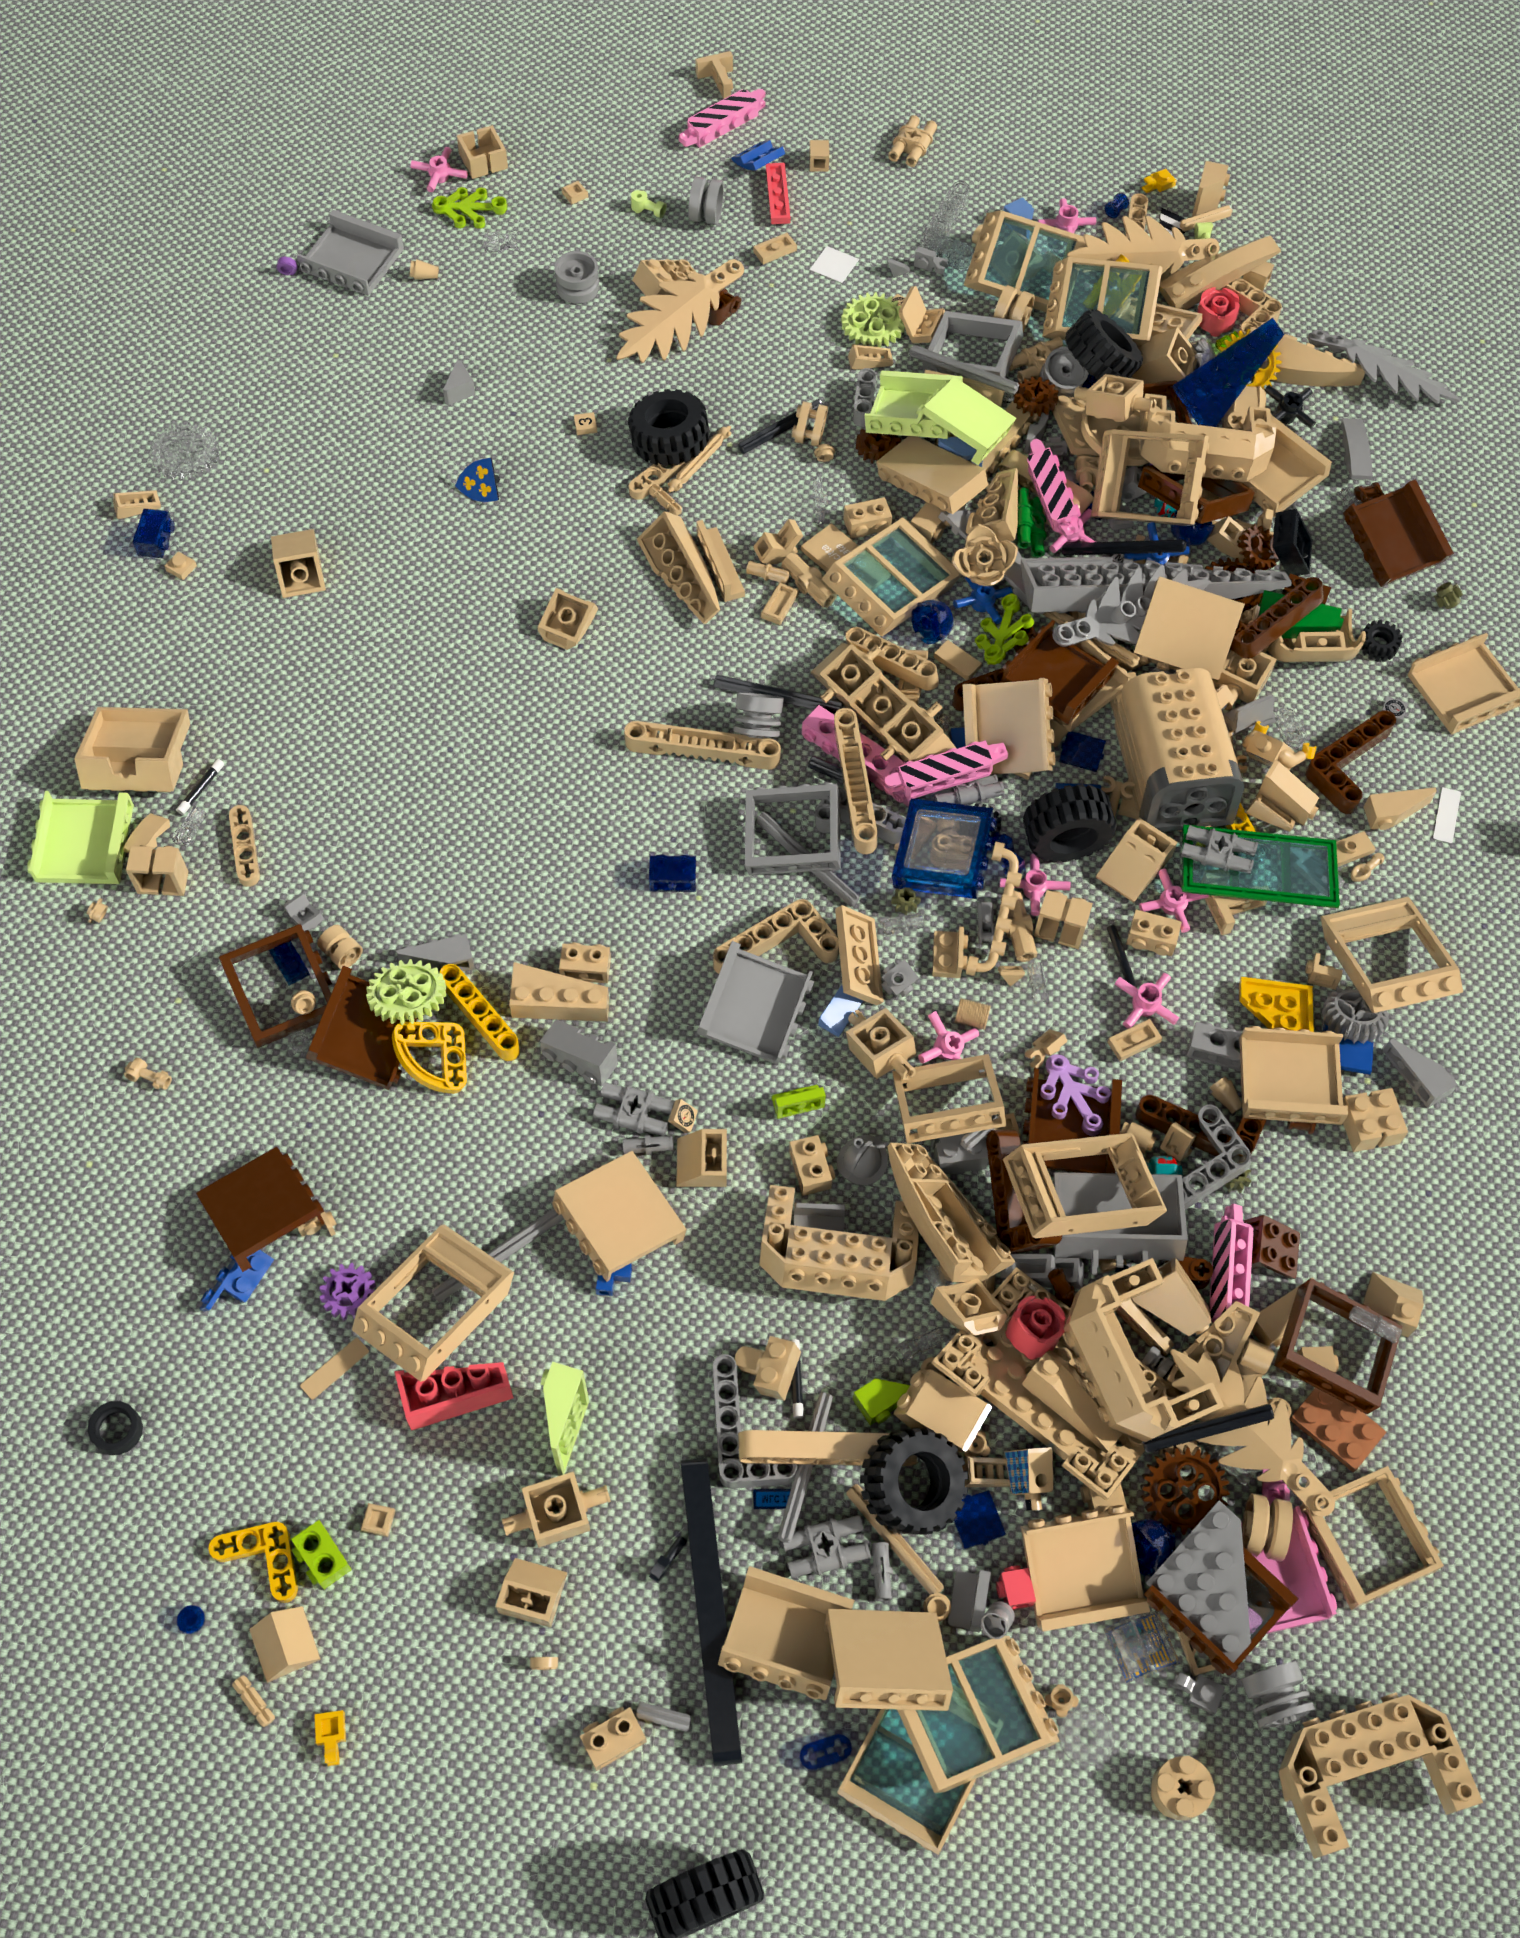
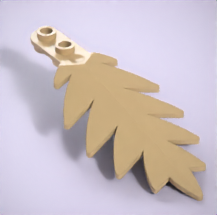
[1066,216,1219,280]
[616,259,744,363]
[1170,1349,1335,1517]

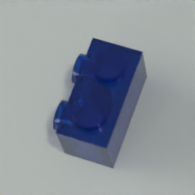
[132,508,175,559]
[649,854,696,892]

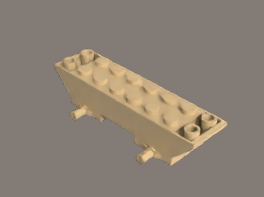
[811,642,956,763]

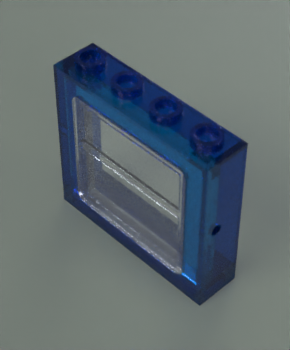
[892,798,997,899]

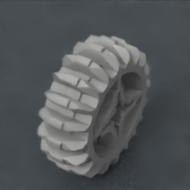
[1322,987,1389,1044]

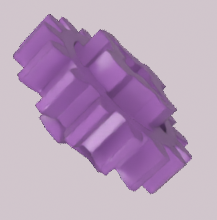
[319,1263,377,1320]

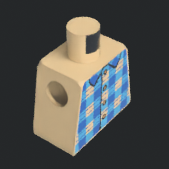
[1004,1447,1053,1511]

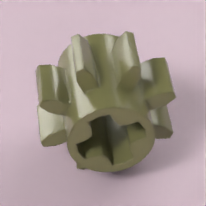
[1434,582,1463,609]
[891,885,921,916]
[1219,1162,1251,1193]

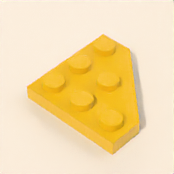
[1239,977,1314,1032]

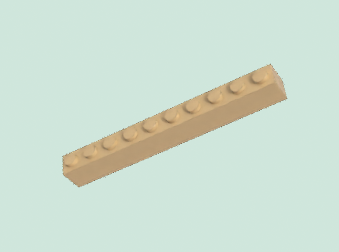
[910,401,1040,543]

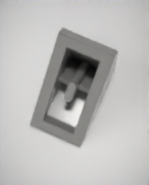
[443,360,475,405]

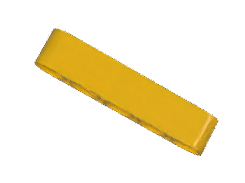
[439,964,520,1061]

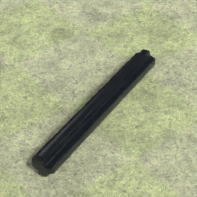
[738,399,824,454]
[1142,1404,1274,1453]

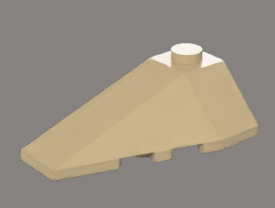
[1022,1350,1122,1454]

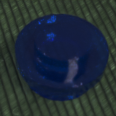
[177,1605,205,1634]

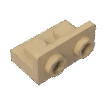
[932,926,968,978]

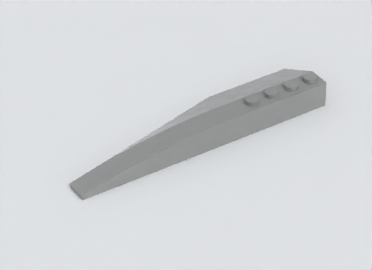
[1021,557,1292,614]

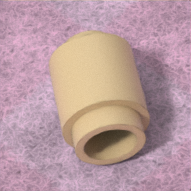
[1120,1122,1156,1154]

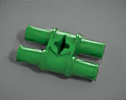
[1017,488,1047,558]

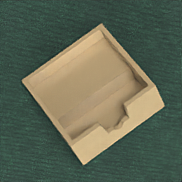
[74,707,190,792]

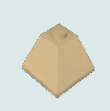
[1363,1272,1424,1337]

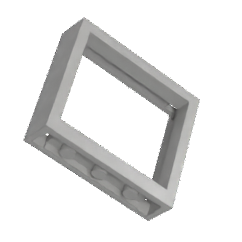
[922,311,1023,379]
[745,782,841,875]

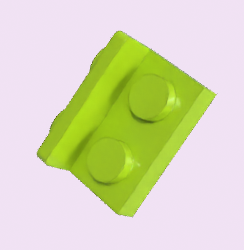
[771,1085,826,1119]

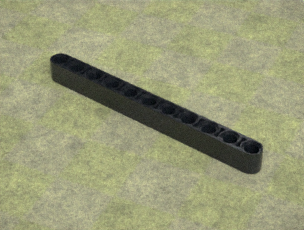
[680,1457,742,1767]

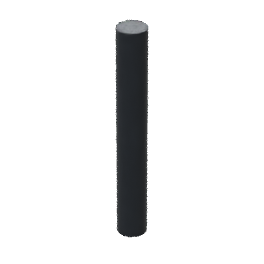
[1107,925,1137,988]

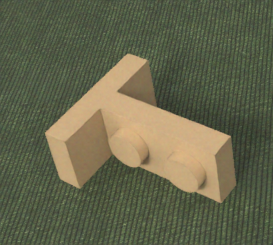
[695,51,733,99]
[1205,883,1269,935]

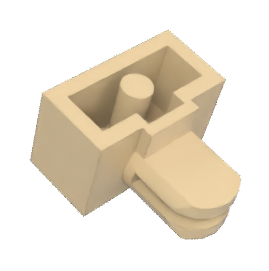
[735,1336,801,1401]

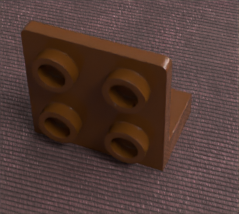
[1243,1215,1300,1280]

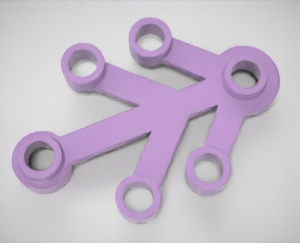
[1040,1054,1111,1136]

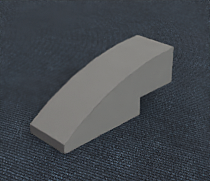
[1000,1254,1085,1289]

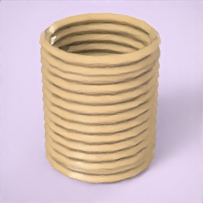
[955,998,991,1030]

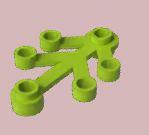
[432,187,507,229]
[975,594,1034,665]

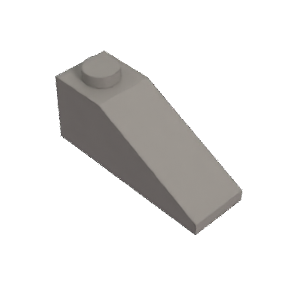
[1383,1039,1458,1108]

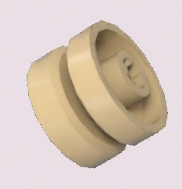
[993,285,1035,332]
[1242,1493,1293,1562]

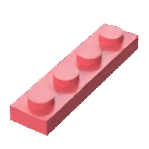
[766,163,791,224]

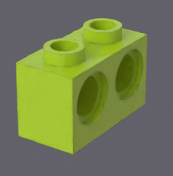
[291,1520,352,1589]

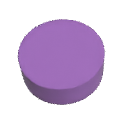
[276,257,297,276]

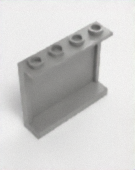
[297,210,404,296]
[696,941,814,1065]

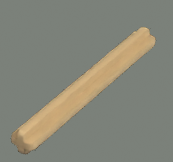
[846,1484,944,1594]

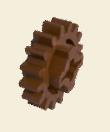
[1013,376,1059,417]
[855,429,901,464]
[1237,525,1280,570]

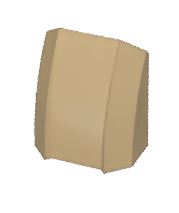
[1222,384,1266,430]
[537,588,598,650]
[931,1279,1007,1335]

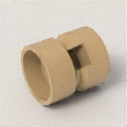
[317,925,363,969]

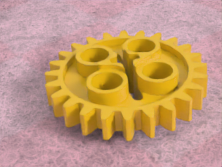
[1214,329,1282,390]

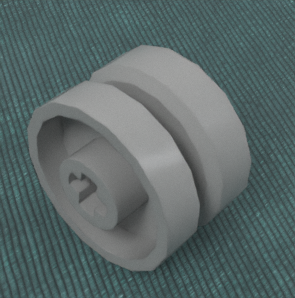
[688,176,724,225]
[555,251,599,304]
[1039,347,1088,397]

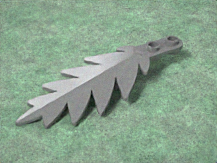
[1308,330,1461,404]
[1053,565,1211,647]

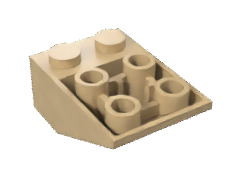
[632,259,699,296]
[1096,817,1178,903]

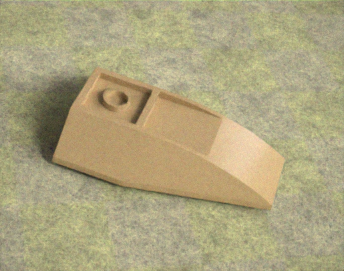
[887,1143,1015,1282]

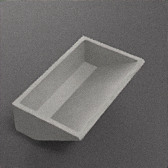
[1054,1172,1188,1275]

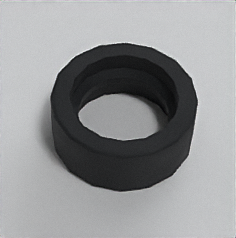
[87,1401,143,1455]

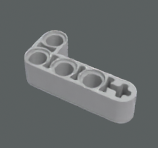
[815,787,907,845]

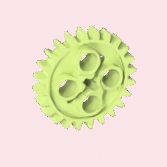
[841,292,905,347]
[366,959,446,1025]

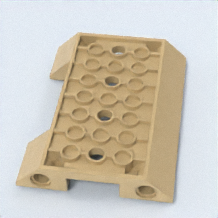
[931,1267,1183,1501]

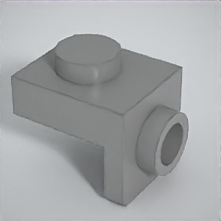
[284,893,324,931]

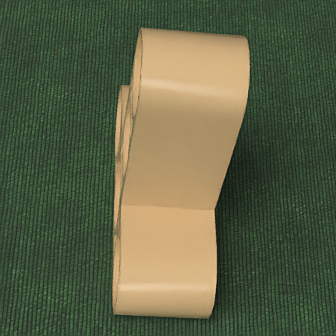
[1237,1338,1274,1402]

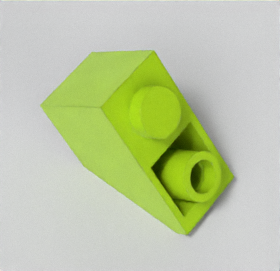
[852,1378,910,1426]

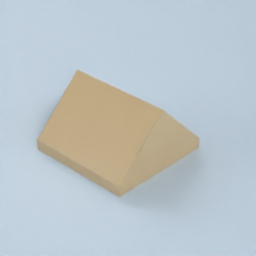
[249,1606,321,1683]

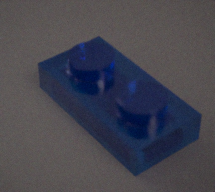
[268,941,310,986]

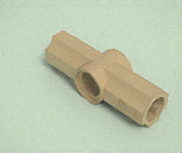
[781,553,837,608]
[1001,891,1037,962]

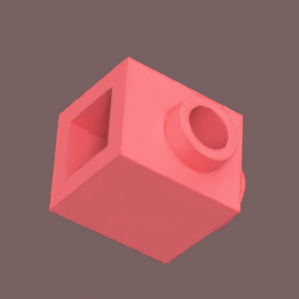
[996,1565,1036,1610]

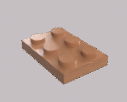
[1289,1388,1387,1473]

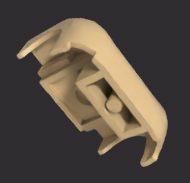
[1267,608,1366,663]

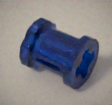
[1104,193,1130,219]

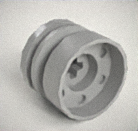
[733,693,784,739]
[1241,1661,1316,1729]

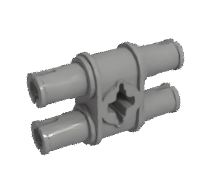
[930,774,1005,809]
[1181,825,1258,875]
[593,1082,675,1136]
[783,1515,871,1578]

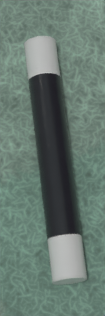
[176,759,224,815]
[790,1339,804,1419]

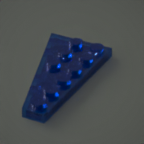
[1172,318,1284,427]

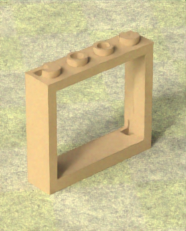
[892,1054,1006,1144]
[1300,1466,1444,1610]

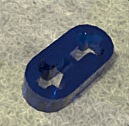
[799,1734,852,1772]

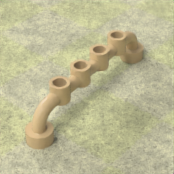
[965,841,1022,976]

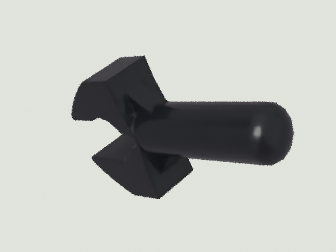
[649,1536,687,1583]

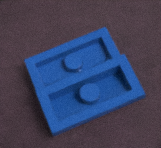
[731,140,785,170]
[1323,1024,1373,1075]

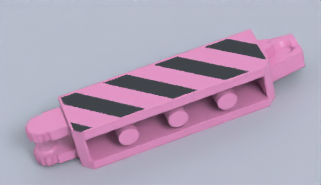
[679,88,766,148]
[1027,438,1081,540]
[884,740,1008,799]
[1209,1204,1253,1323]

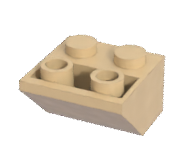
[676,1129,727,1187]
[495,1558,568,1628]

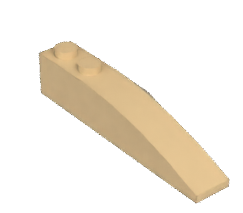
[1159,235,1281,310]
[1238,327,1365,387]
[637,511,720,624]

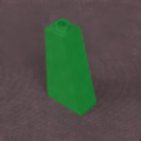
[1258,590,1344,639]

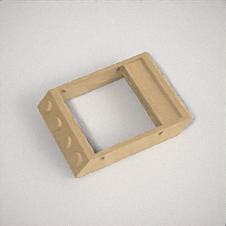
[1090,429,1210,526]
[1320,897,1463,1013]
[1003,1133,1167,1238]
[352,1225,514,1382]

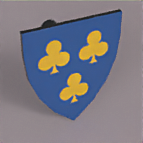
[455,457,500,502]

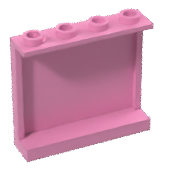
[1241,1506,1337,1636]

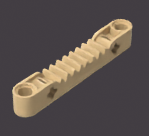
[834,708,877,854]
[624,721,781,770]

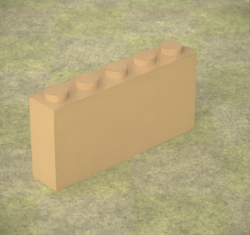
[876,436,988,514]

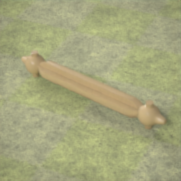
[668,425,731,493]

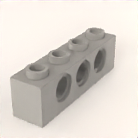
[1186,1022,1242,1071]

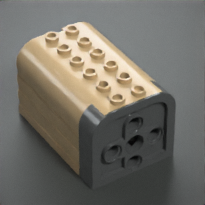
[1114,668,1245,832]

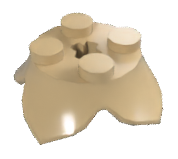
[952,524,1018,586]

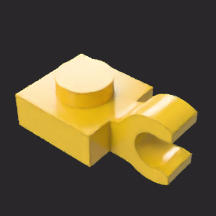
[1141,169,1177,193]
[314,1710,346,1766]

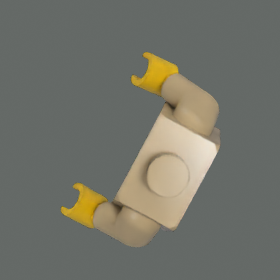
[1242,721,1317,771]

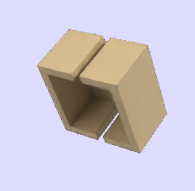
[457,125,508,179]
[126,845,189,896]
[1033,890,1093,950]
[1343,1088,1408,1152]

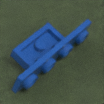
[200,1250,274,1312]

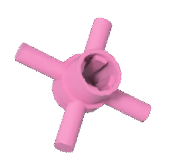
[1038,198,1096,244]
[1115,973,1180,1029]

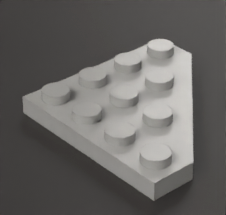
[1146,1500,1251,1663]

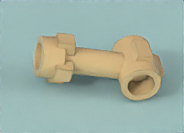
[124,1057,172,1090]

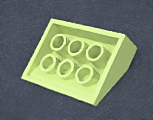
[541,1362,589,1476]

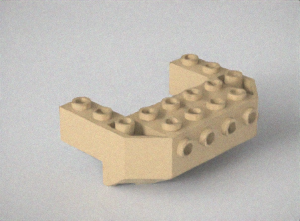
[1140,394,1277,482]
[759,1185,919,1301]
[1063,1258,1224,1442]
[1279,1692,1483,1859]

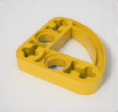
[392,1022,467,1094]

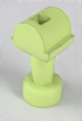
[631,190,667,218]
[1194,222,1213,251]

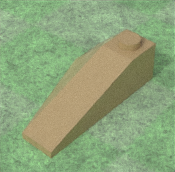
[966,468,1018,541]
[1167,1301,1260,1394]

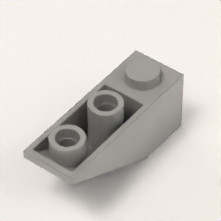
[396,934,475,972]

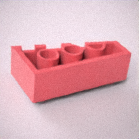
[394,1362,514,1431]

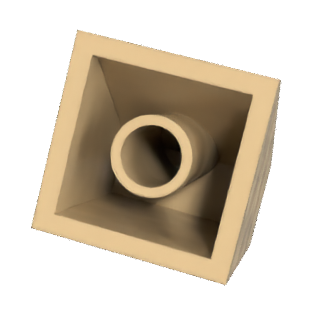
[1132,327,1197,385]
[271,529,326,598]
[1132,1258,1211,1336]
[894,1370,992,1452]

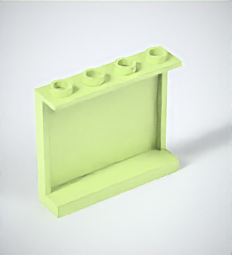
[865,370,963,439]
[915,377,1016,465]
[27,791,134,884]

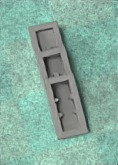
[1340,418,1373,480]

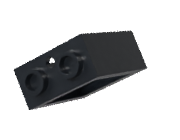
[1272,508,1313,577]

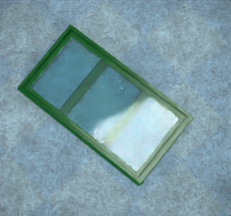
[1181,825,1340,909]

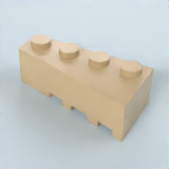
[509,962,609,1022]

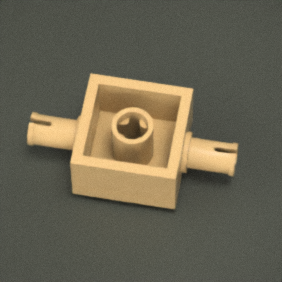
[1074,374,1156,422]
[1213,646,1277,710]
[846,1008,917,1081]
[502,1471,611,1548]

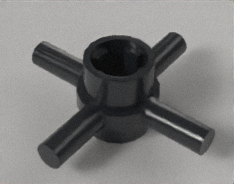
[1264,384,1316,429]

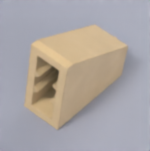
[1257,760,1319,826]

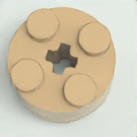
[1151,1756,1215,1821]

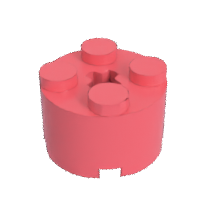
[1197,287,1240,337]
[1005,1296,1066,1360]

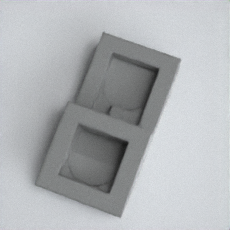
[1024,412,1050,454]

